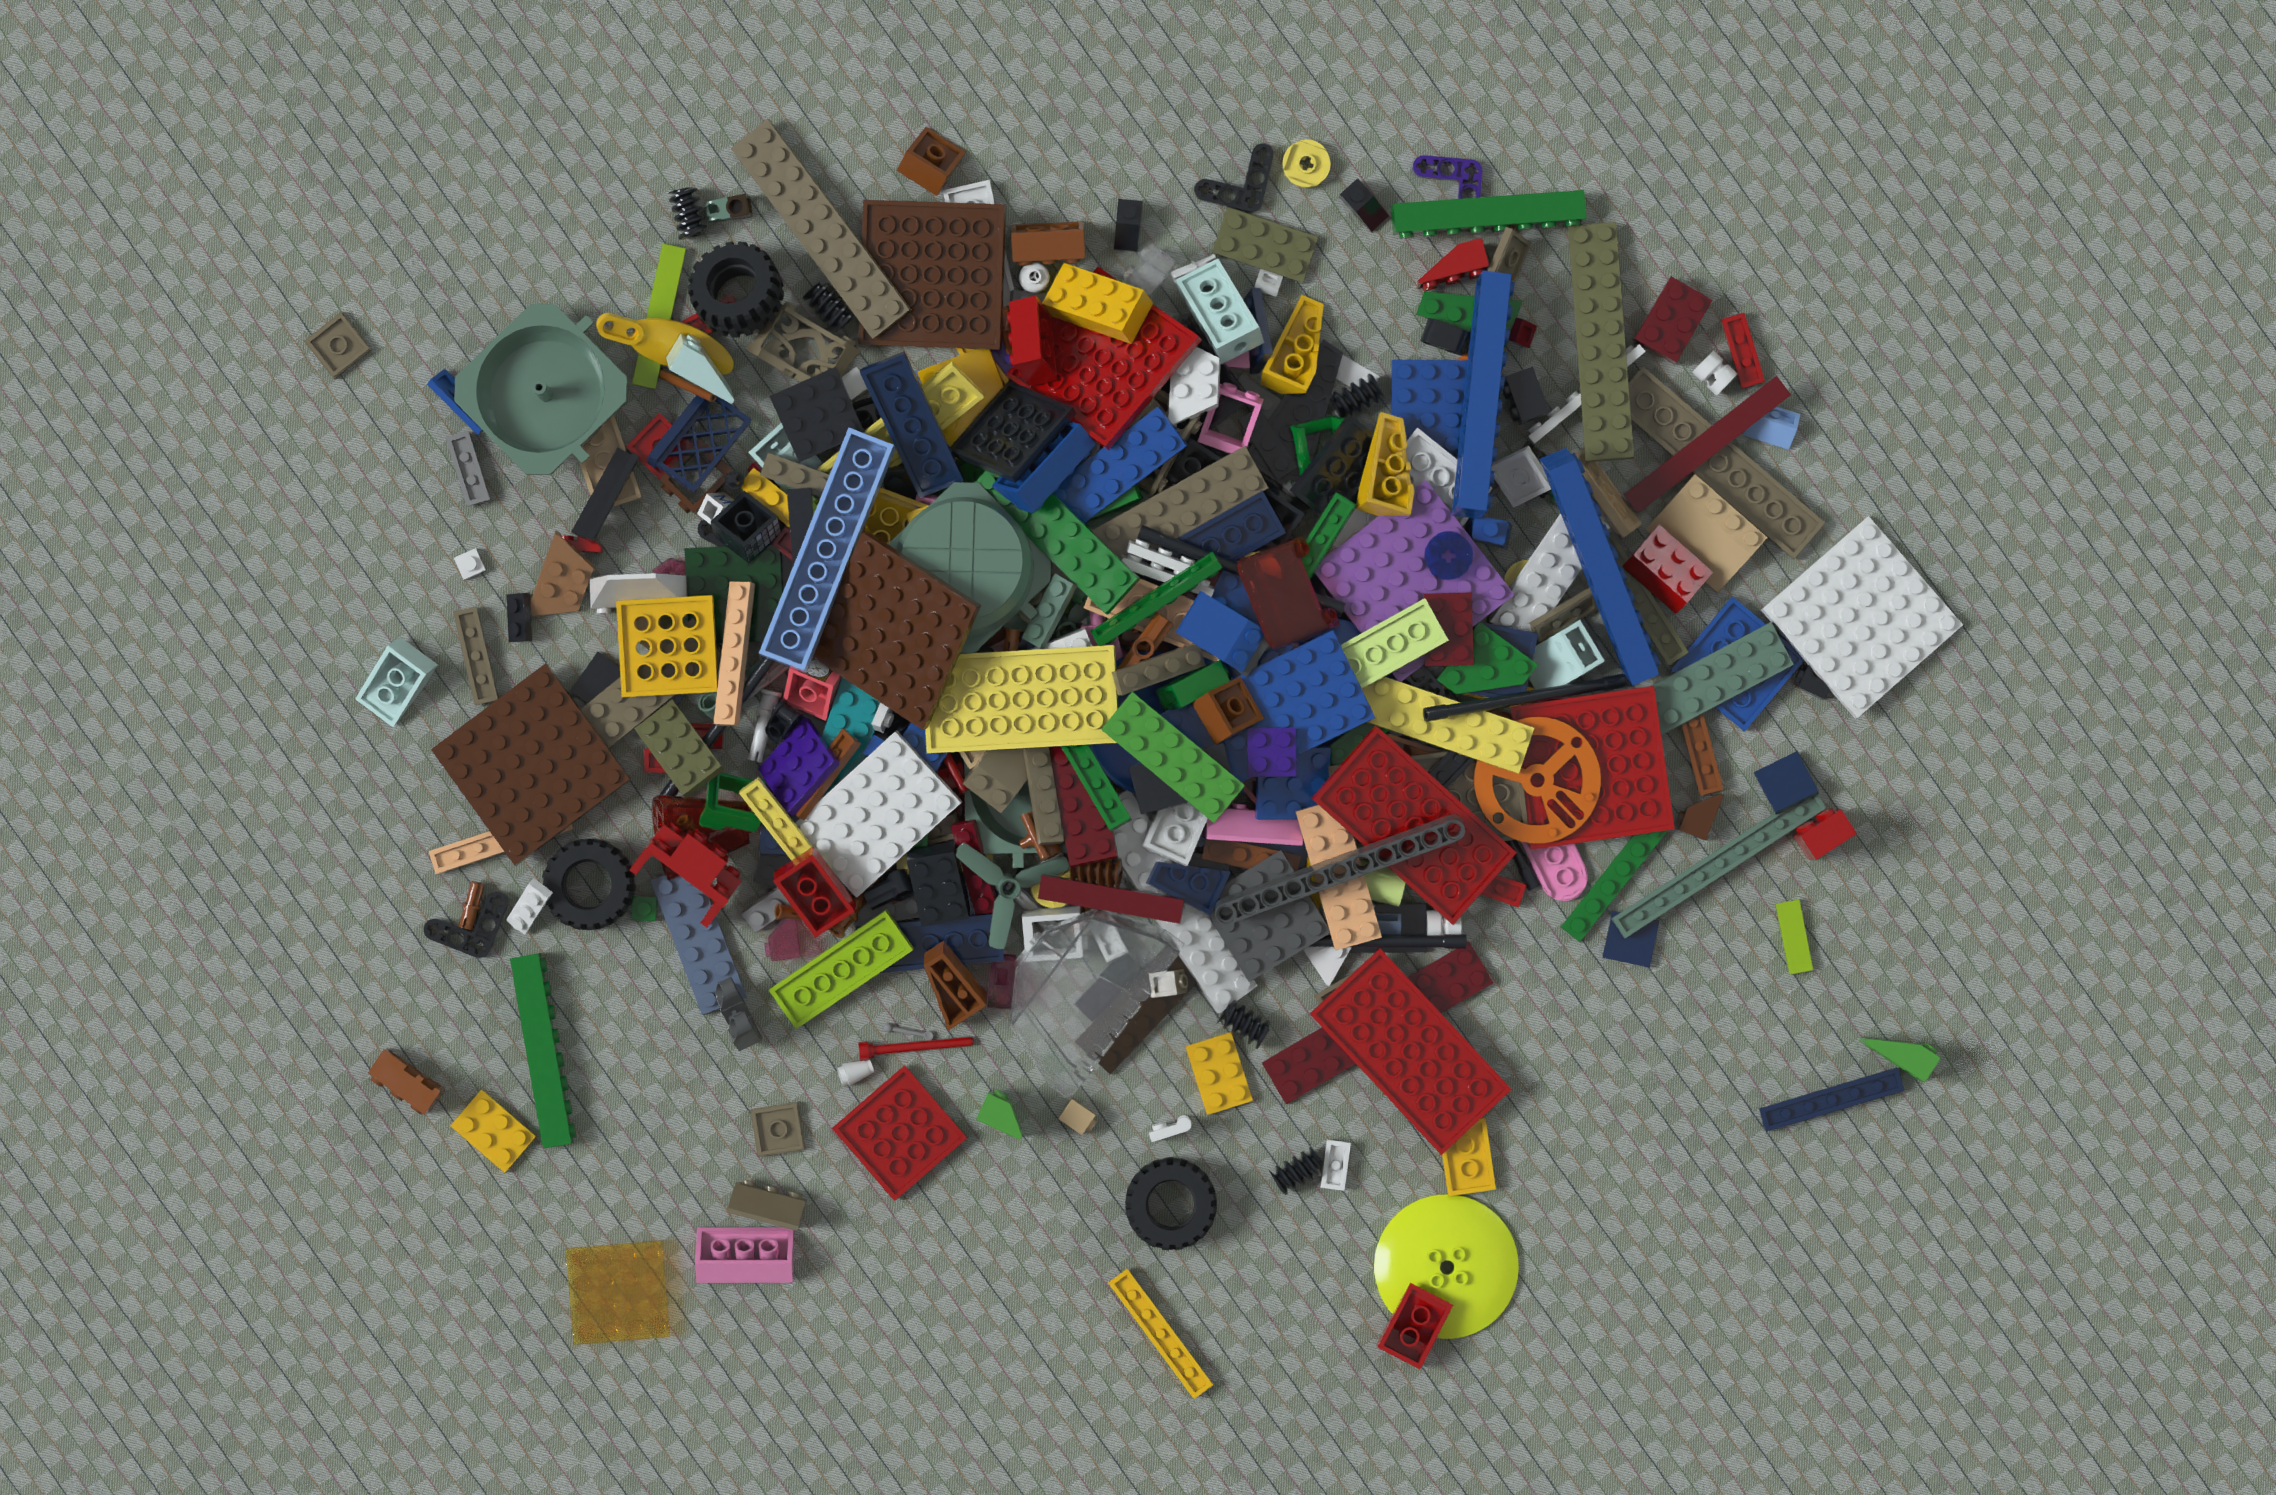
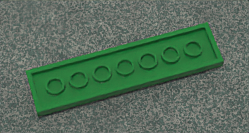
[975,470,1140,615]

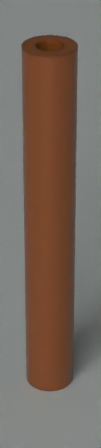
[659,370,717,402]

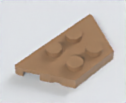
[530,531,594,616]

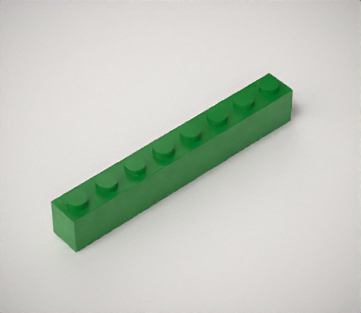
[1390,190,1587,239]
[510,953,577,1149]

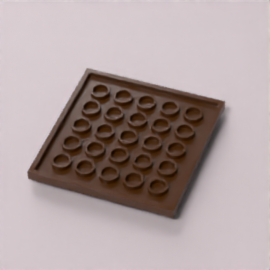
[858,200,1006,350]
[813,531,981,730]
[431,663,631,866]

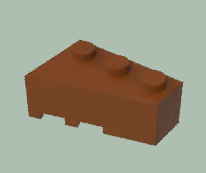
[924,940,987,1031]
[368,1048,446,1115]

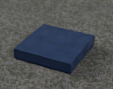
[1754,751,1819,815]
[1602,911,1659,968]

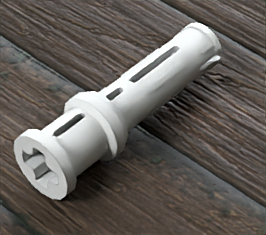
[747,688,782,763]

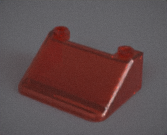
[1237,536,1340,650]

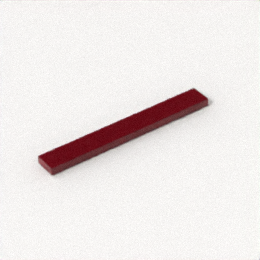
[1623,376,1791,513]

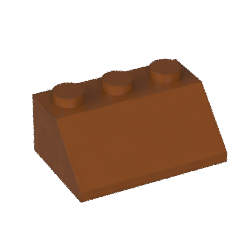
[1011,221,1085,265]

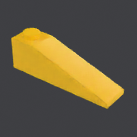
[1260,295,1324,394]
[1356,412,1414,516]

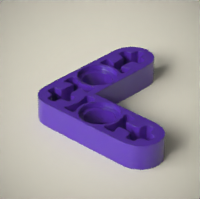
[1412,155,1482,199]

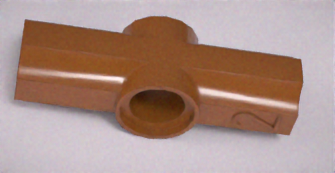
[1116,612,1174,670]

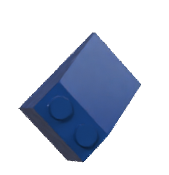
[1175,591,1268,673]

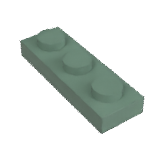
[1022,573,1077,649]

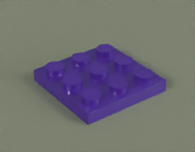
[758,717,840,816]

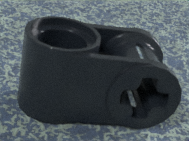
[765,698,803,743]

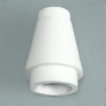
[837,1060,874,1086]

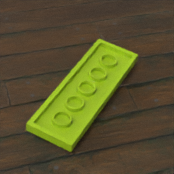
[769,909,914,1029]

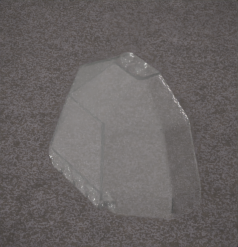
[1009,909,1185,1100]

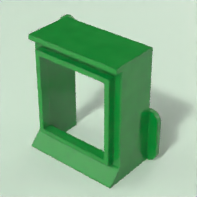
[1289,415,1345,476]
[699,773,765,833]

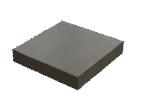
[1487,227,1531,283]
[304,311,372,379]
[750,1102,805,1157]

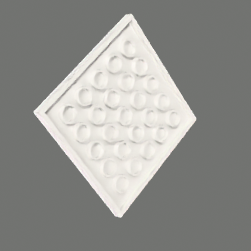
[1761,516,1963,719]

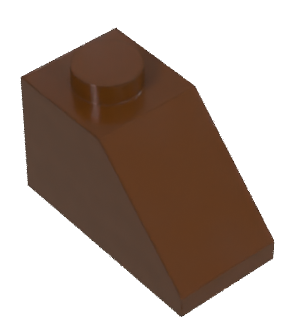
[1675,794,1723,841]

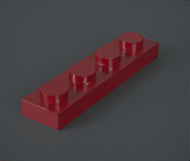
[951,819,997,915]

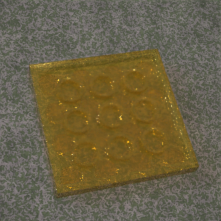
[566,1240,670,1345]

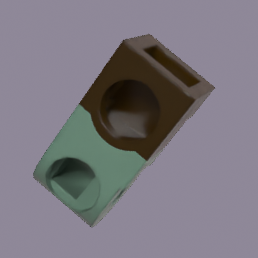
[705,193,753,222]

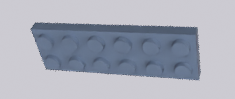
[650,871,748,1015]

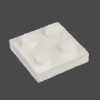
[1491,446,1551,508]

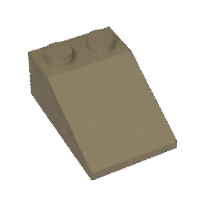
[963,748,1027,813]

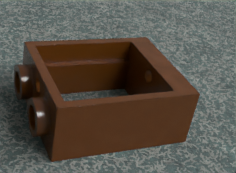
[660,439,733,515]

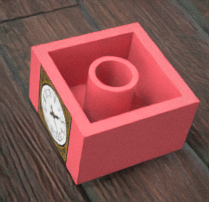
[783,658,842,721]

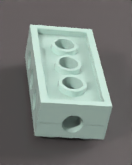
[1175,259,1264,364]

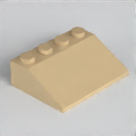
[1645,474,1768,593]

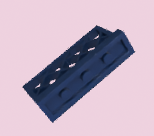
[647,395,752,494]

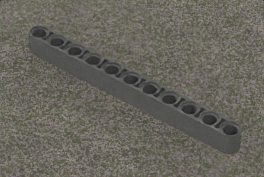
[1215,814,1465,925]

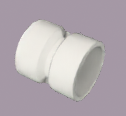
[1692,350,1737,396]
[1426,910,1461,935]

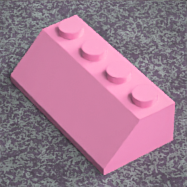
[1201,803,1303,846]
[695,1227,794,1283]

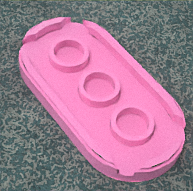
[1521,841,1588,901]

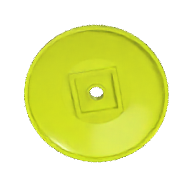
[1374,1194,1519,1339]

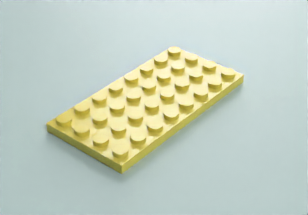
[925,645,1118,753]

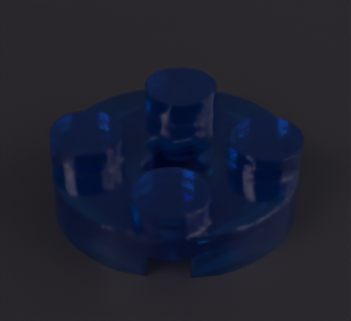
[1424,531,1473,580]

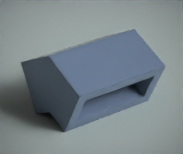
[1375,913,1401,935]

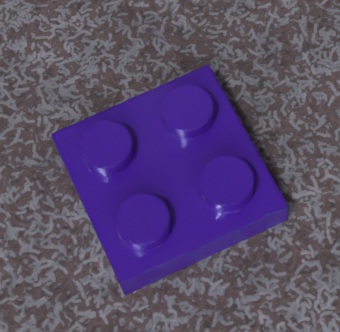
[1247,728,1297,777]

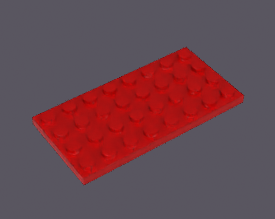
[1311,726,1517,925]
[1309,948,1512,1155]

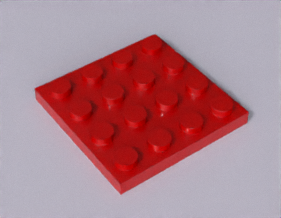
[832,1065,968,1201]

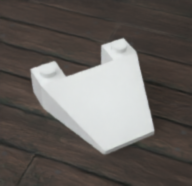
[590,573,687,613]

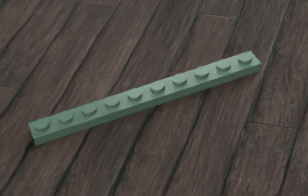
[1611,795,1826,939]

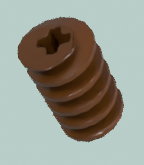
[1070,858,1123,889]

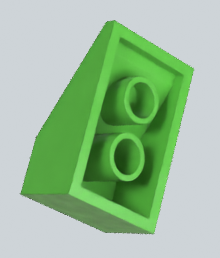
[1859,1037,1941,1082]

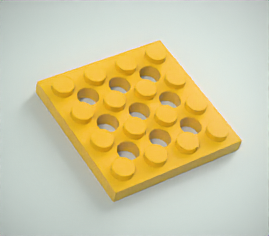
[616,595,718,697]

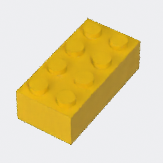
[1042,263,1153,344]

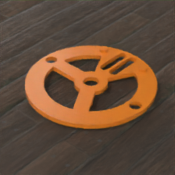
[1474,717,1601,844]

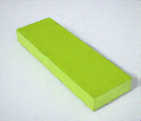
[1775,899,1813,975]

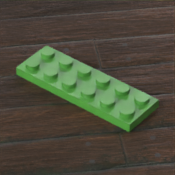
[1101,692,1246,823]

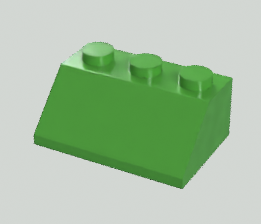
[976,1088,1023,1140]

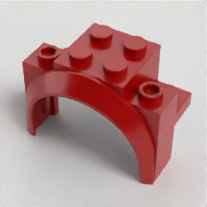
[629,822,742,927]

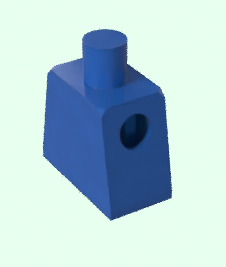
[1465,516,1512,549]

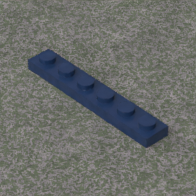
[1758,1067,1905,1132]

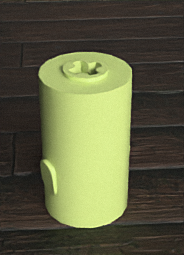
[1360,859,1405,907]

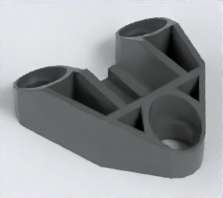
[716,977,763,1051]

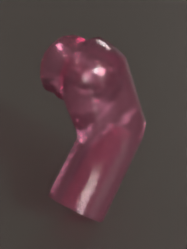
[652,558,687,576]

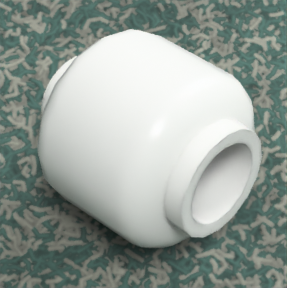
[1019,262,1050,293]

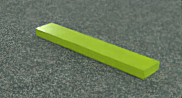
[632,243,687,390]

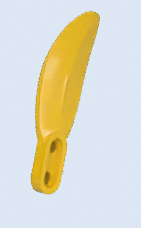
[596,313,734,375]

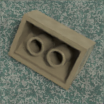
[727,1179,807,1231]

